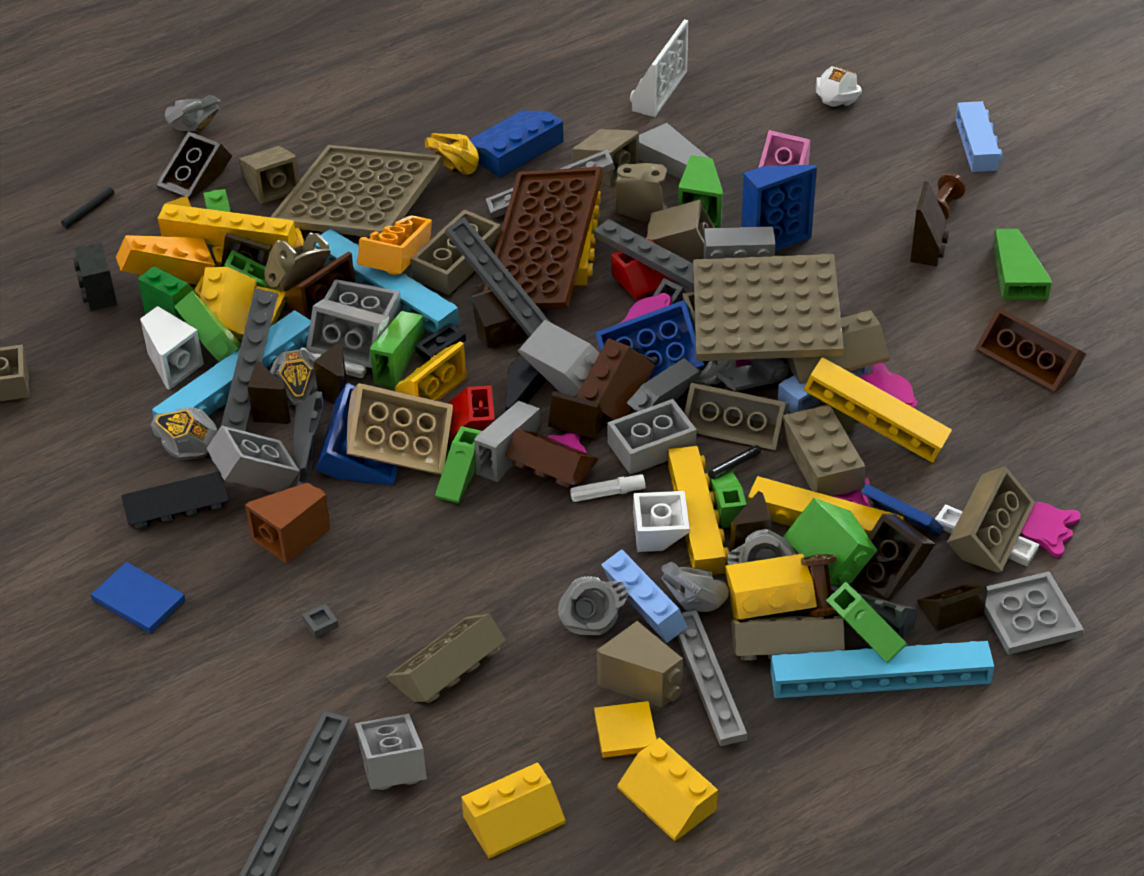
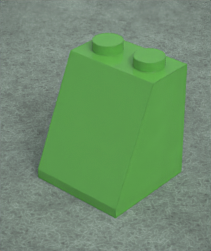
[678,155,723,228]
[784,498,877,587]

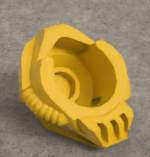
[424,133,479,175]

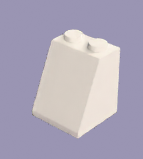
[140,306,204,390]

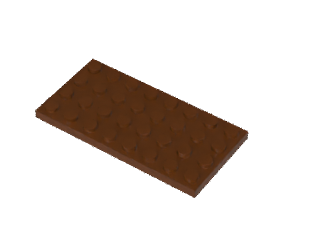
[483,167,603,309]

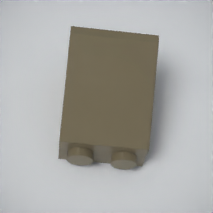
[572,129,639,187]
[239,146,299,204]
[645,200,715,261]
[597,621,683,707]

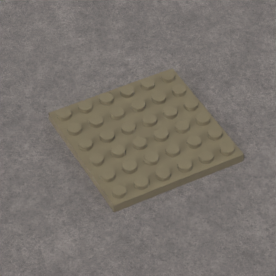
[270,145,444,237]
[693,254,844,361]

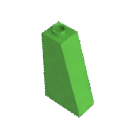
[993,229,1052,300]
[370,311,425,388]

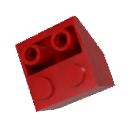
[611,238,675,301]
[448,385,494,444]

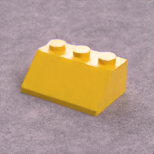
[200,267,257,340]
[395,342,467,401]
[725,554,817,619]
[617,737,718,841]
[461,762,566,859]

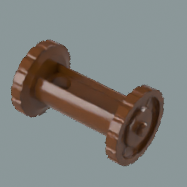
[935,173,966,220]
[801,554,837,616]

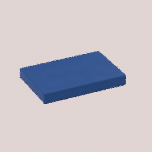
[862,484,944,536]
[91,562,186,634]

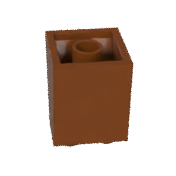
[245,482,331,564]

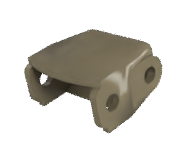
[615,163,667,222]
[264,233,331,291]

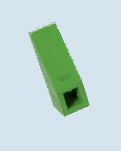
[435,426,482,504]
[706,469,747,528]
[826,582,908,663]

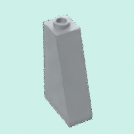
[639,123,709,179]
[474,401,541,482]

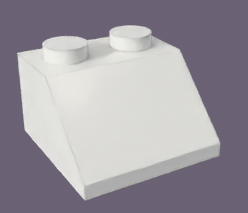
[633,491,690,552]

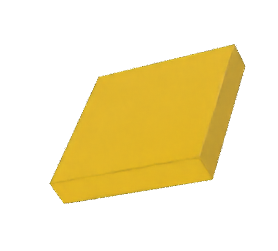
[594,701,656,758]

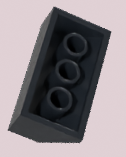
[121,471,229,528]

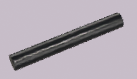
[61,187,115,228]
[708,445,761,479]

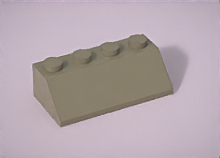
[783,310,890,384]
[684,383,790,450]
[947,466,1035,573]
[386,613,506,703]
[730,614,845,660]

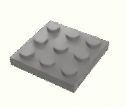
[984,571,1084,655]

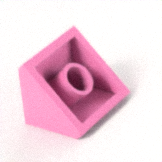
[759,130,811,167]

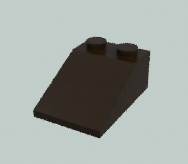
[156,131,232,200]
[910,181,949,266]
[850,514,935,601]

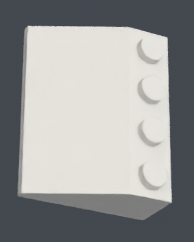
[630,19,688,117]

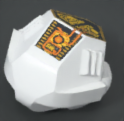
[816,66,862,107]

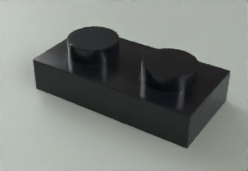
[415,323,466,361]

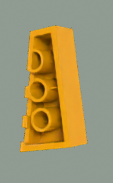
[357,215,432,275]
[116,235,215,285]

